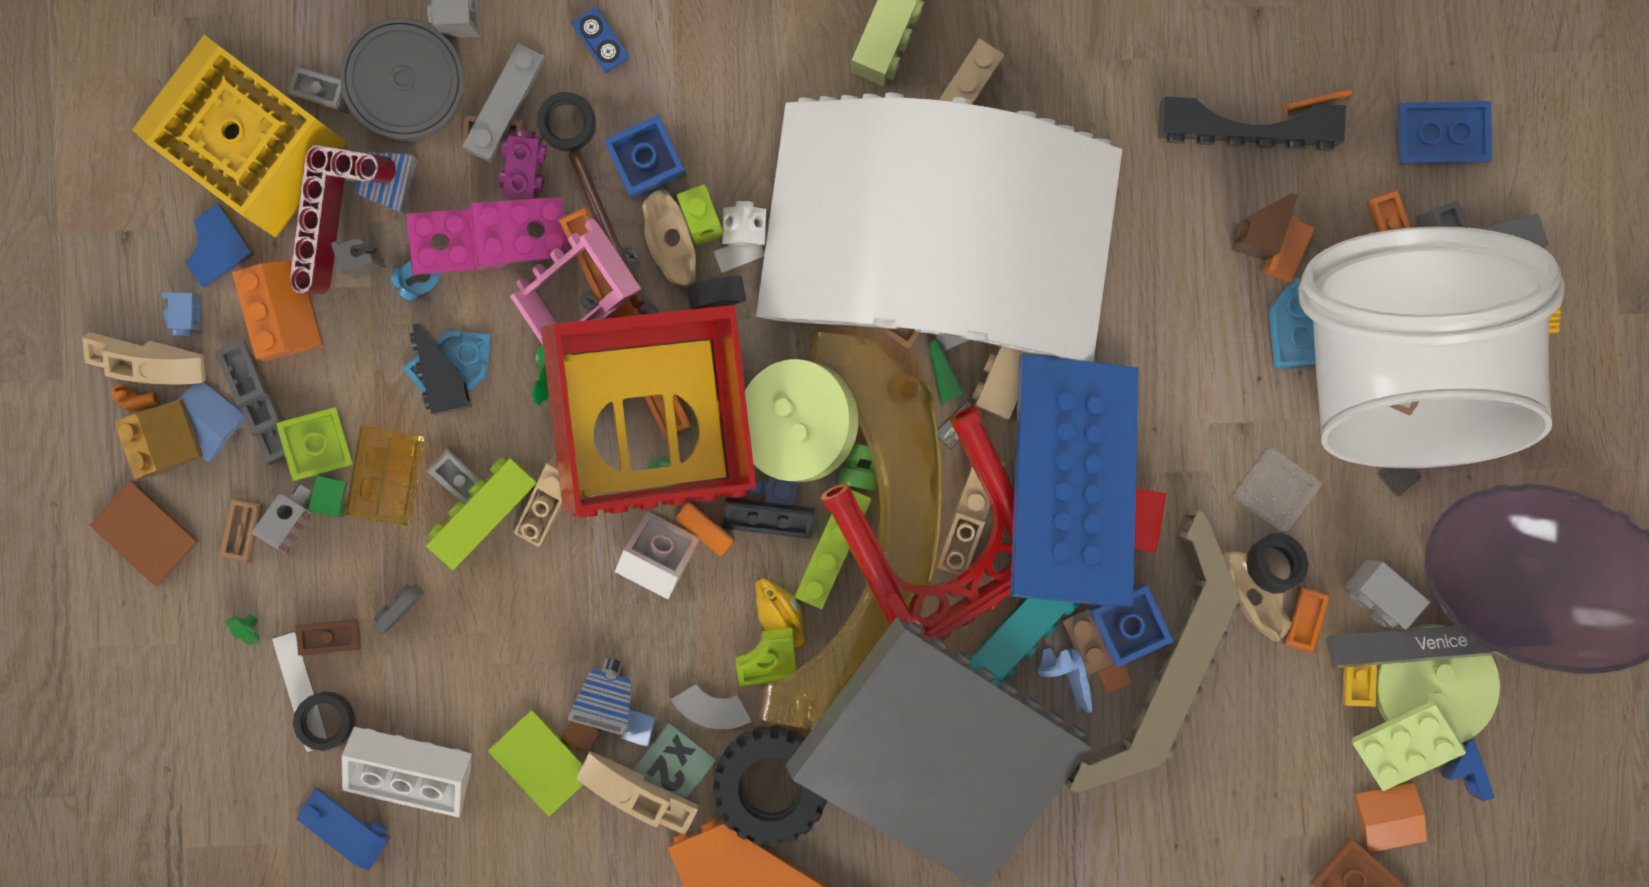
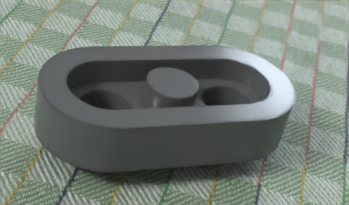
[373,584,425,635]

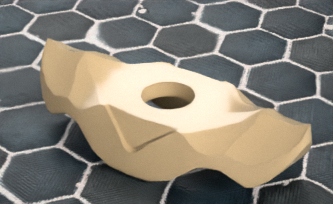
[642,188,697,287]
[1223,551,1291,642]

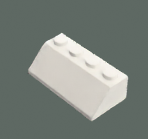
[342,727,472,817]

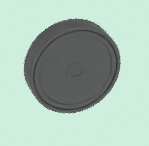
[340,18,464,143]

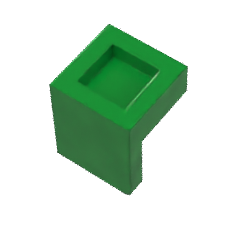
[308,475,348,518]

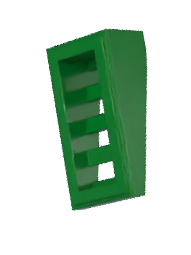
[929,340,964,405]

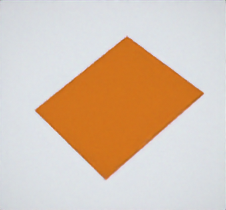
[1098,665,1132,694]

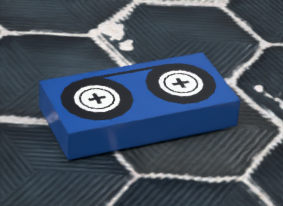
[571,7,630,74]

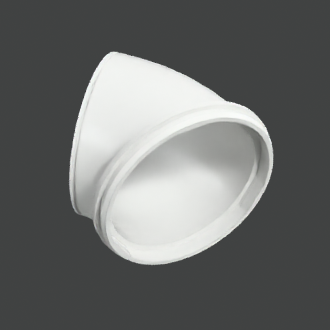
[1299,227,1565,468]

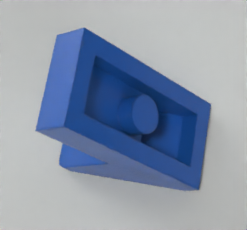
[1442,739,1495,801]

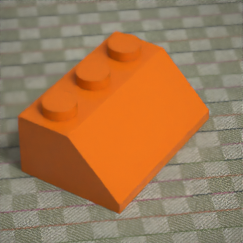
[232,260,323,361]

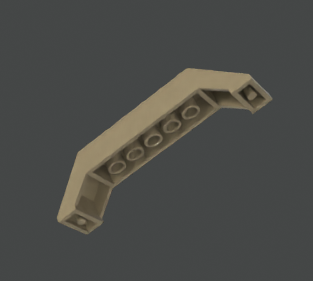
[1065,509,1241,793]

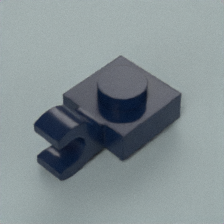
[747,476,798,505]

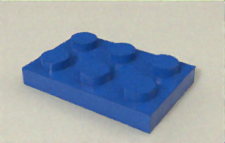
[1397,101,1492,164]

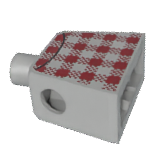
[251,484,312,555]

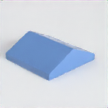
[178,381,245,463]

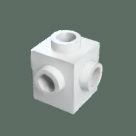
[722,201,766,247]

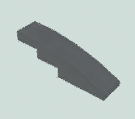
[215,339,285,465]

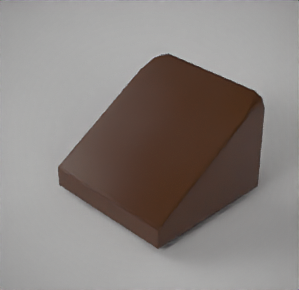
[561,721,601,755]

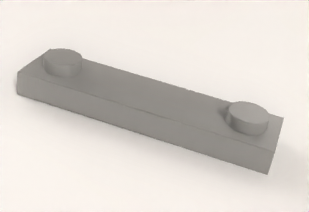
[462,43,545,163]

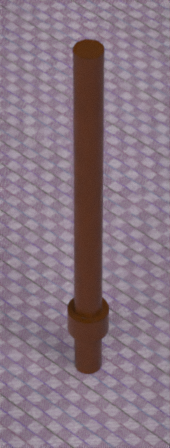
[569,150,644,308]

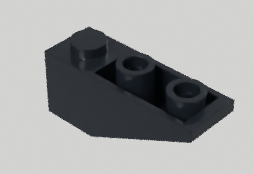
[410,323,472,415]

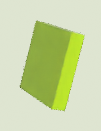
[276,407,353,482]

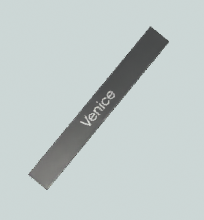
[1326,619,1554,668]

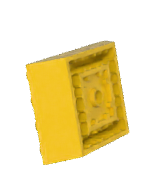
[132,34,348,238]

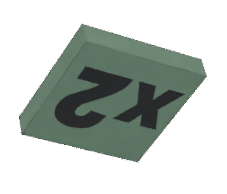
[633,722,717,799]

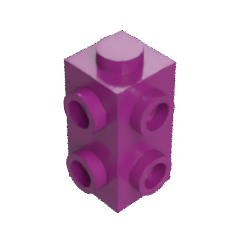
[499,129,547,199]

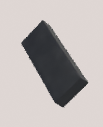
[722,497,815,539]

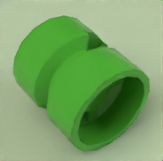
[838,443,884,491]

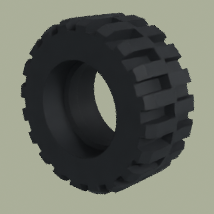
[712,725,827,847]

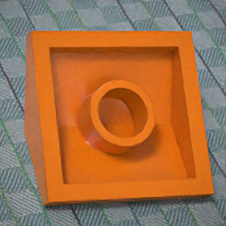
[1354,781,1427,853]

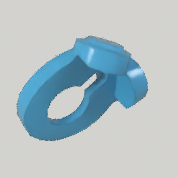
[391,261,440,301]

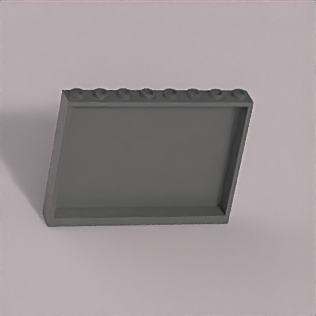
[786,617,1092,887]

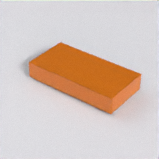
[1283,586,1331,653]

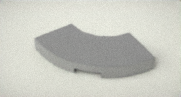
[670,683,753,730]

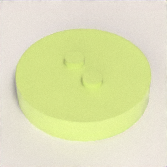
[745,359,858,482]
[1376,624,1500,743]

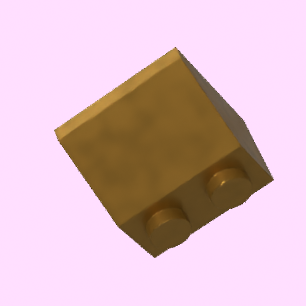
[115,399,203,480]

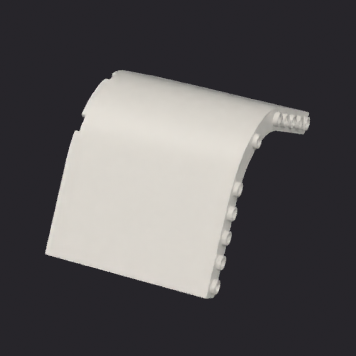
[756,93,1122,362]

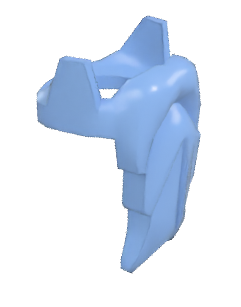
[1037,648,1093,713]

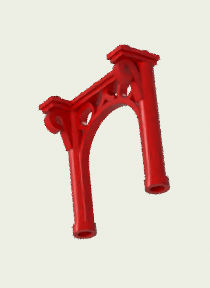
[820,406,1014,641]

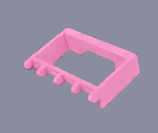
[510,219,642,345]

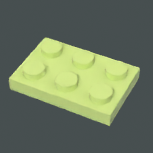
[1352,699,1466,791]

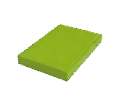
[488,709,584,817]

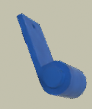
[296,788,390,870]

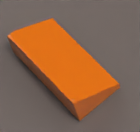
[677,502,735,556]

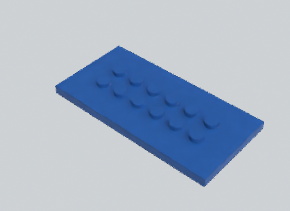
[1010,354,1139,608]

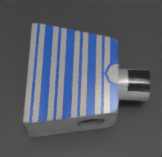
[345,152,419,215]
[567,658,631,735]

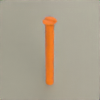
[1283,89,1353,115]

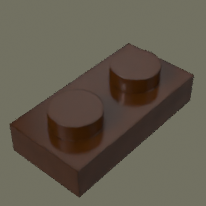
[295,619,361,656]

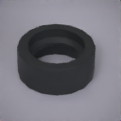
[537,92,596,152]
[686,276,746,310]
[1246,533,1309,594]
[293,691,355,751]

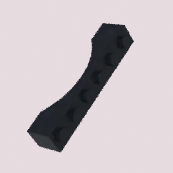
[1158,97,1346,151]

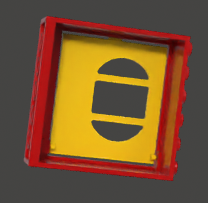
[541,305,756,518]

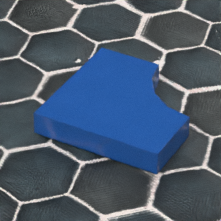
[185,204,254,288]

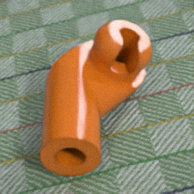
[111,384,159,412]

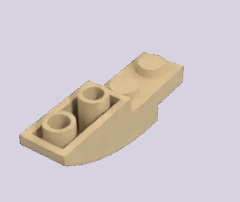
[82,332,206,385]
[936,460,1006,576]
[576,751,699,835]

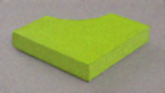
[735,628,799,686]

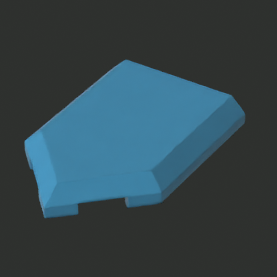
[1268,276,1316,369]
[402,330,492,393]

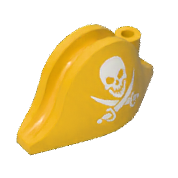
[755,578,805,649]

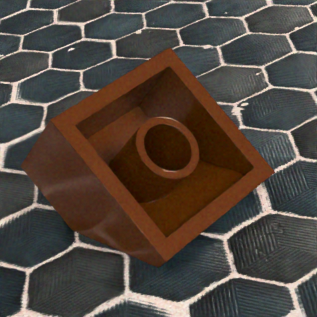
[1230,193,1298,260]

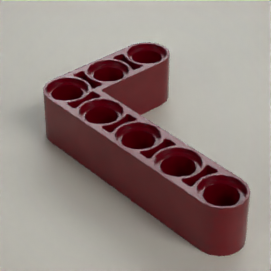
[290,146,396,294]

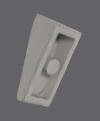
[287,66,349,113]
[426,446,481,504]

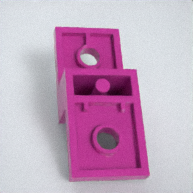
[405,197,569,275]

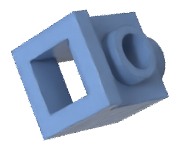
[162,292,202,337]

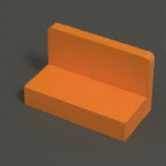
[1261,213,1315,284]

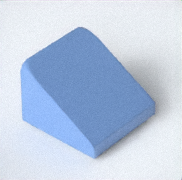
[620,709,657,747]

